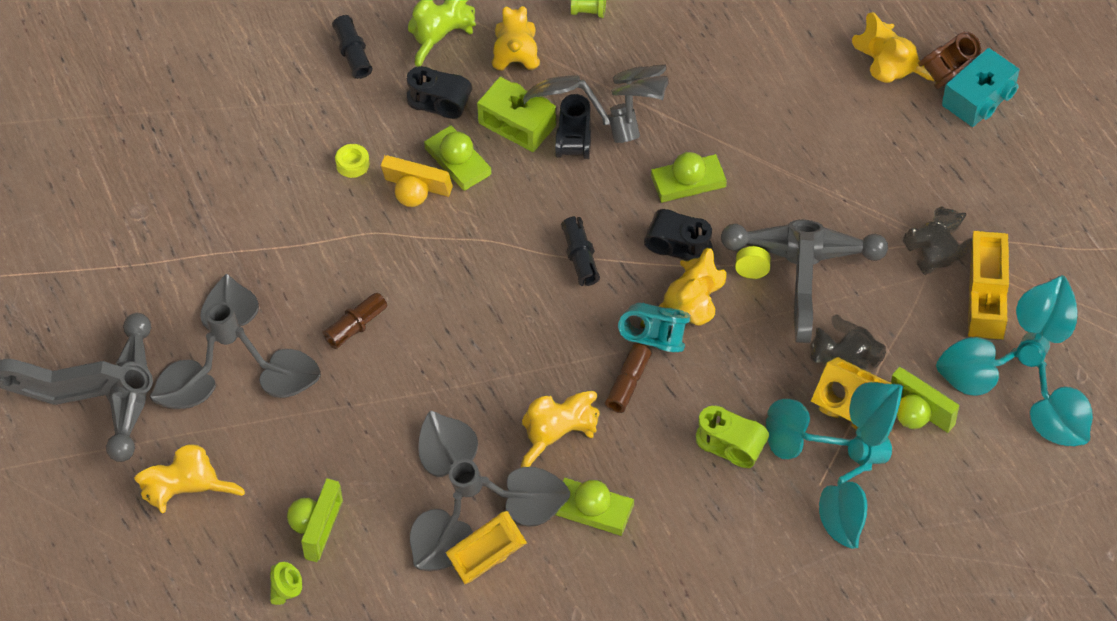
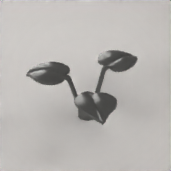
[523,64,669,143]
[150,274,321,409]
[410,411,570,571]

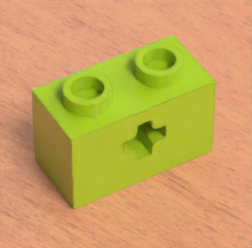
[477,77,556,153]

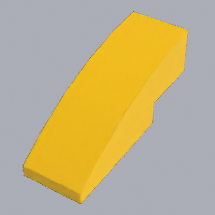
[968,231,1009,340]

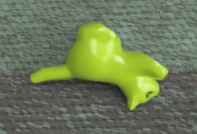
[408,0,476,67]

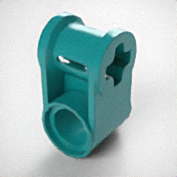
[618,303,691,352]

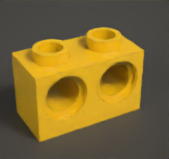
[811,357,892,430]

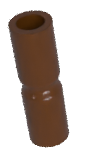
[605,343,652,413]

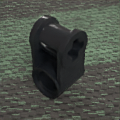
[406,66,472,119]
[555,94,591,159]
[644,209,713,261]

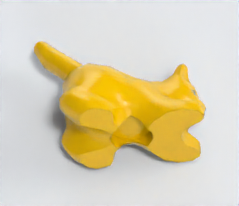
[491,6,540,71]
[852,12,934,83]
[640,248,726,328]
[520,391,600,468]
[134,444,245,514]

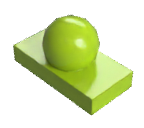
[424,125,491,191]
[651,152,727,203]
[891,367,959,433]
[555,477,634,536]
[287,478,343,562]

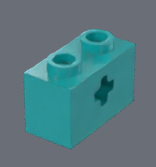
[942,47,1020,127]

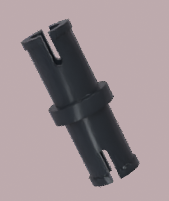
[332,15,373,79]
[561,216,600,286]

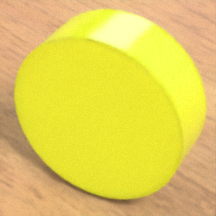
[335,144,370,178]
[735,246,771,279]

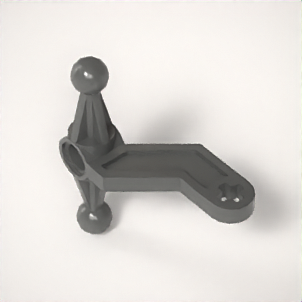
[721,219,888,343]
[0,313,153,462]

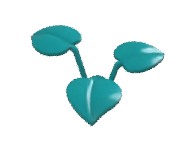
[936,275,1093,446]
[766,382,903,549]

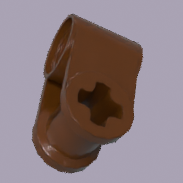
[918,31,982,89]

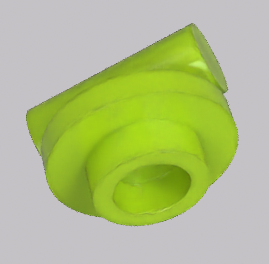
[270,562,302,605]

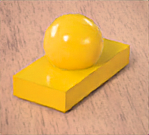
[381,155,453,207]
[445,511,527,584]

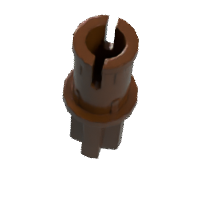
[322,292,388,349]

